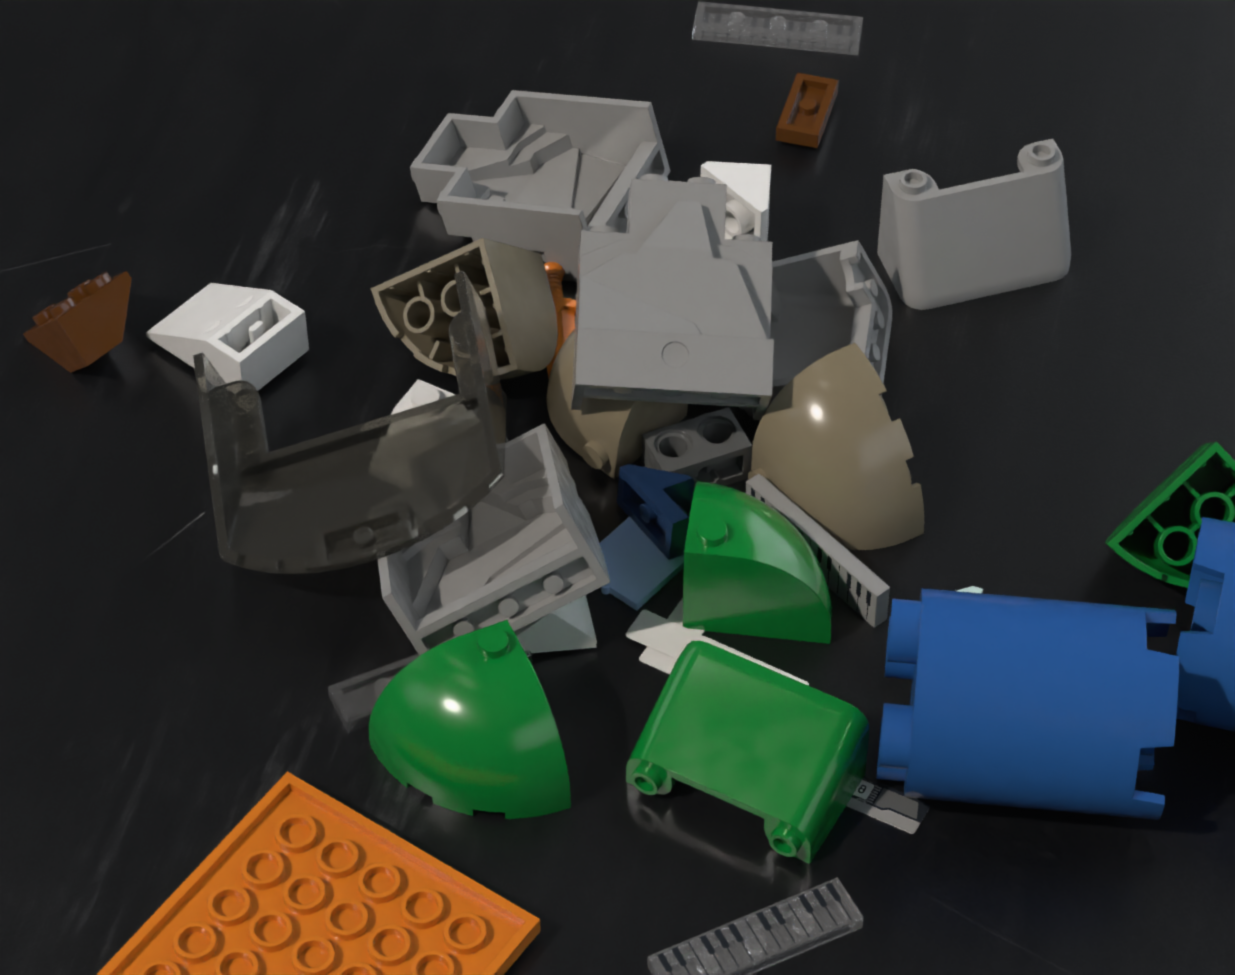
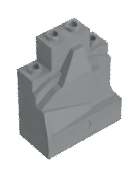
[410,90,670,282]
[571,174,774,420]
[372,420,610,655]

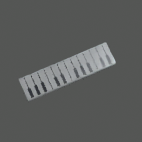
[746,474,890,628]

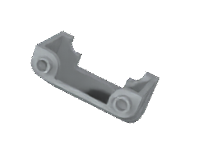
[877,139,1071,310]
[739,240,892,417]

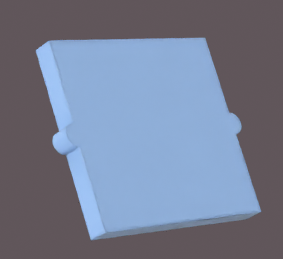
[600,516,684,611]

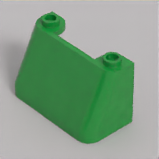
[626,640,870,864]

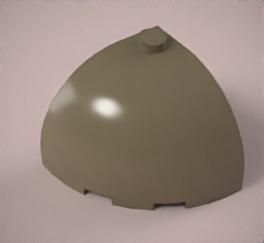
[371,238,558,380]
[546,329,688,479]
[748,343,924,550]

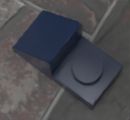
[617,464,694,560]

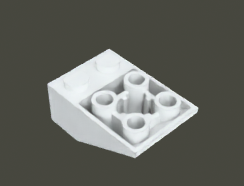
[146,283,309,401]

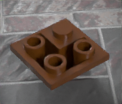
[23,271,132,373]

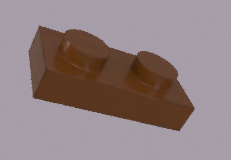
[776,72,839,148]

